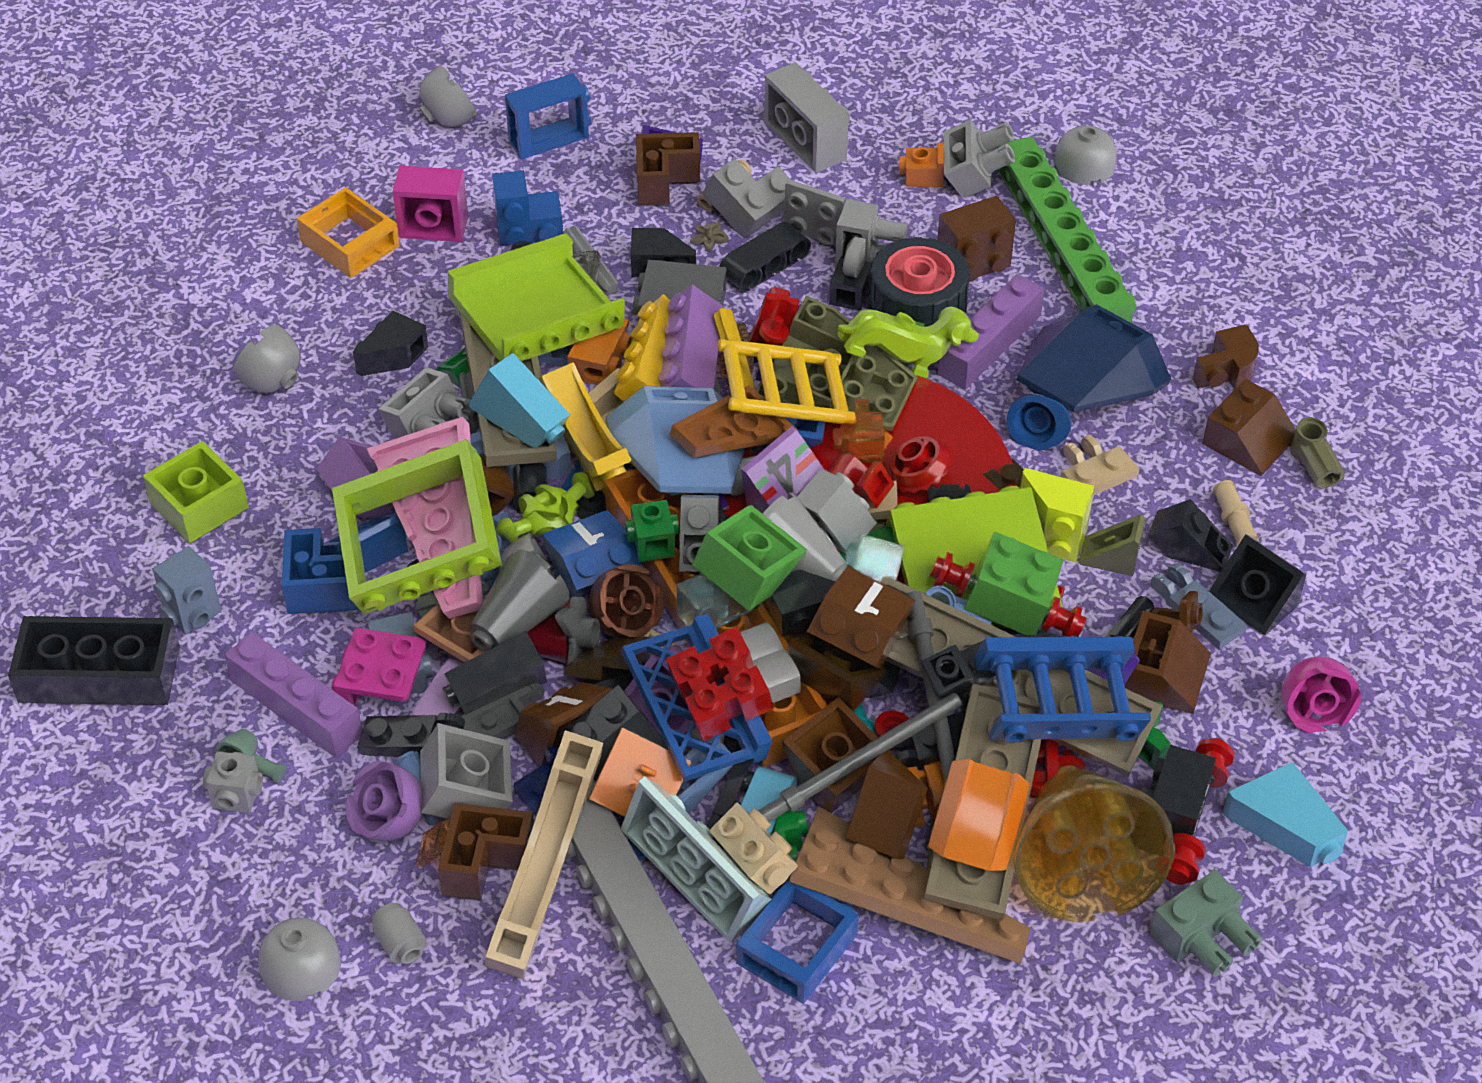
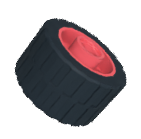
[868,237,970,327]

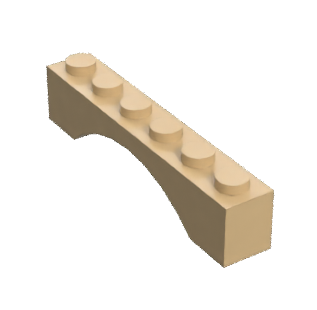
[485,730,603,979]

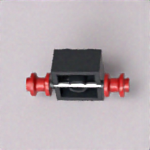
[1137,738,1235,885]

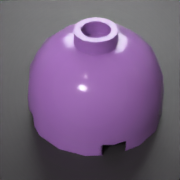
[346,761,423,841]

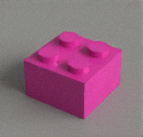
[392,165,468,242]

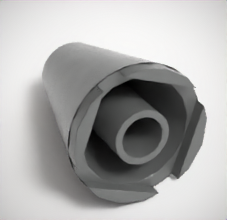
[469,550,569,652]

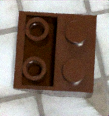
[1124,611,1211,714]

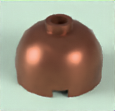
[588,564,664,638]

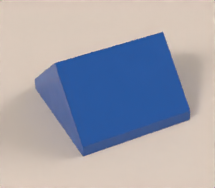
[324,514,408,573]

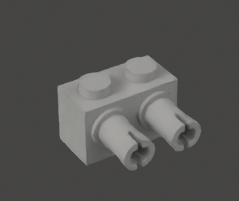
[944,119,1015,197]
[835,199,908,269]
[378,367,475,439]

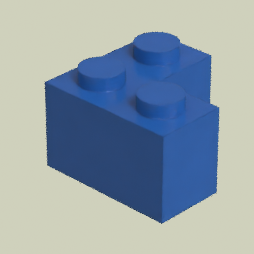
[492,170,563,246]
[282,528,360,614]

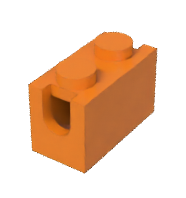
[567,319,633,385]

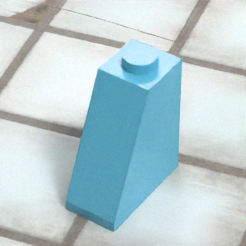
[468,353,570,449]
[1223,762,1348,867]

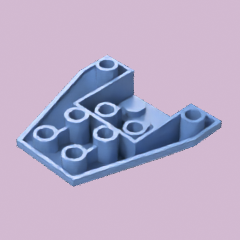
[605,386,746,496]

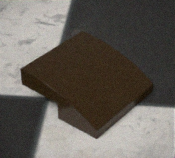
[564,637,653,681]

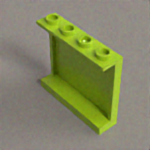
[448,233,625,361]
[886,486,1063,629]

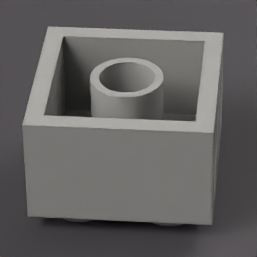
[420,723,512,819]

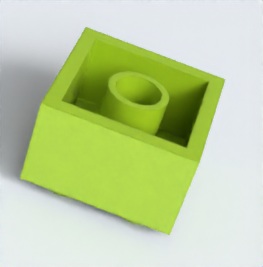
[143,441,249,544]

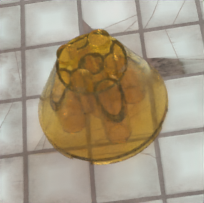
[1014,766,1175,923]

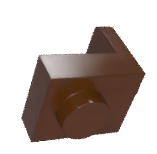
[1150,591,1203,632]

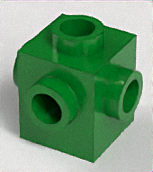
[625,500,680,562]

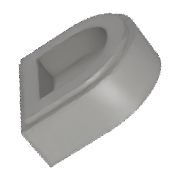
[842,237,866,278]

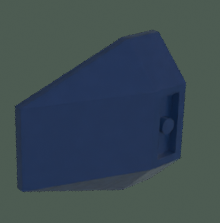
[1016,304,1171,413]

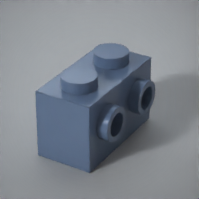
[152,546,222,635]

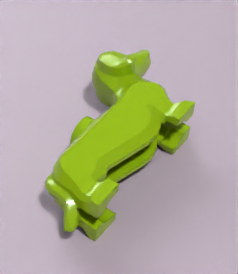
[837,307,979,379]

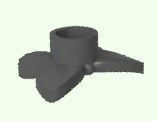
[555,596,600,665]

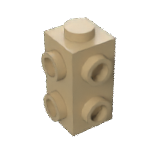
[709,802,798,894]

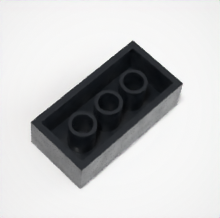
[8,616,180,705]

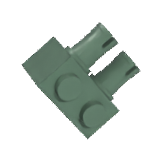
[1150,869,1263,977]

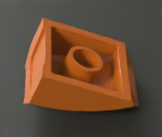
[928,759,1030,871]

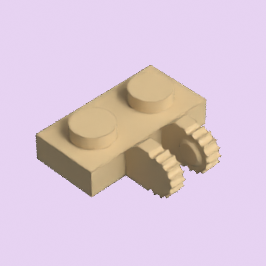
[1061,434,1139,496]

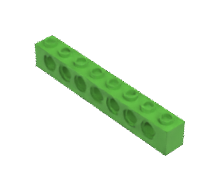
[997,136,1136,323]

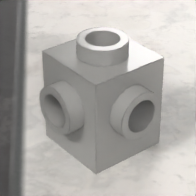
[203,752,263,813]

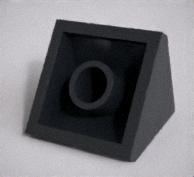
[1209,534,1307,635]

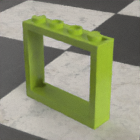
[332,439,502,615]

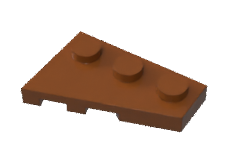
[670,385,797,458]

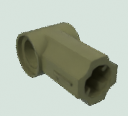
[1290,417,1346,489]

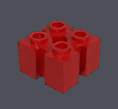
[666,626,774,741]

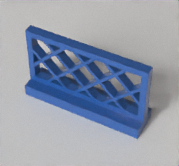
[621,614,772,782]

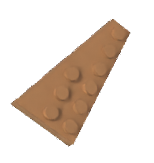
[789,806,1031,964]

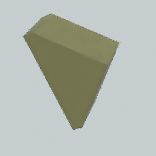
[1078,514,1146,576]

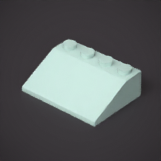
[621,776,772,943]

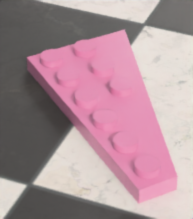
[367,417,483,619]

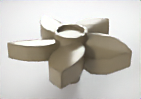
[690,222,729,252]

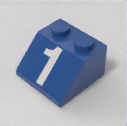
[541,510,643,598]

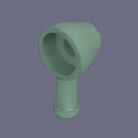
[215,729,287,783]

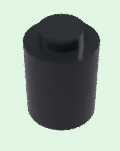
[512,463,548,514]

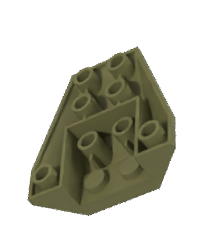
[755,296,918,431]

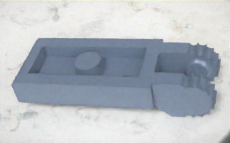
[1151,563,1247,650]

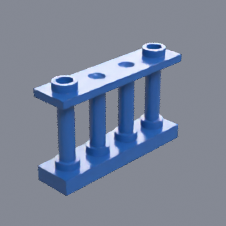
[974,637,1151,743]

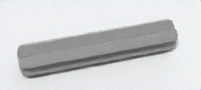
[563,226,618,296]

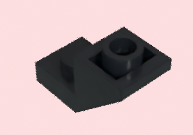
[921,640,997,696]

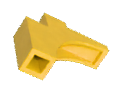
[538,362,632,495]

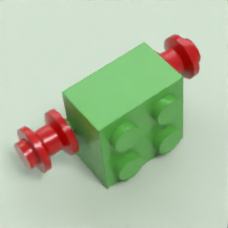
[929,531,1086,637]

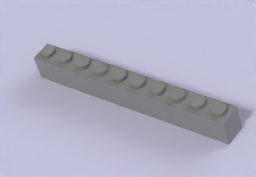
[566,780,765,1083]

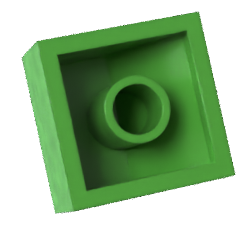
[692,505,808,611]

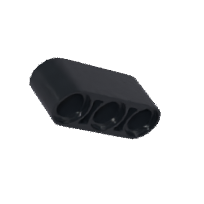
[719,222,811,292]

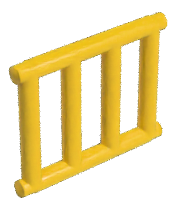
[717,339,856,424]

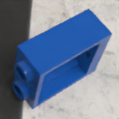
[505,73,591,160]
[736,876,859,1004]

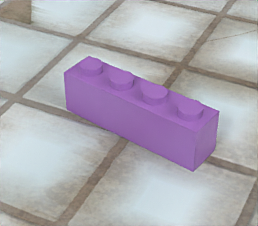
[938,274,1044,390]
[659,284,723,389]
[225,632,362,758]

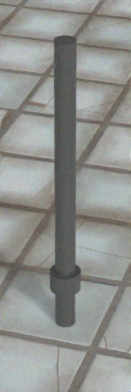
[906,591,955,783]
[758,692,962,822]

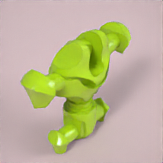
[496,472,595,576]

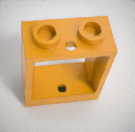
[296,187,400,278]

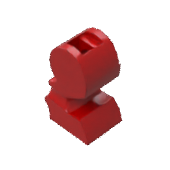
[827,454,894,509]

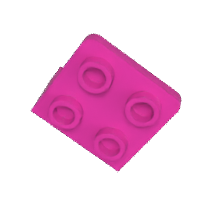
[331,628,426,707]

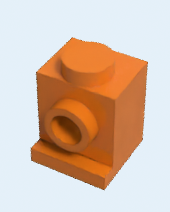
[899,143,944,187]

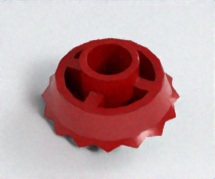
[890,436,953,494]

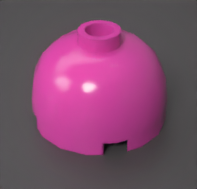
[1281,656,1362,733]

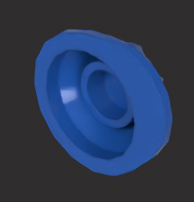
[1006,394,1072,451]

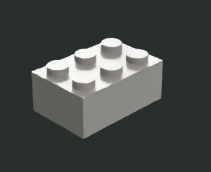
[764,62,850,173]

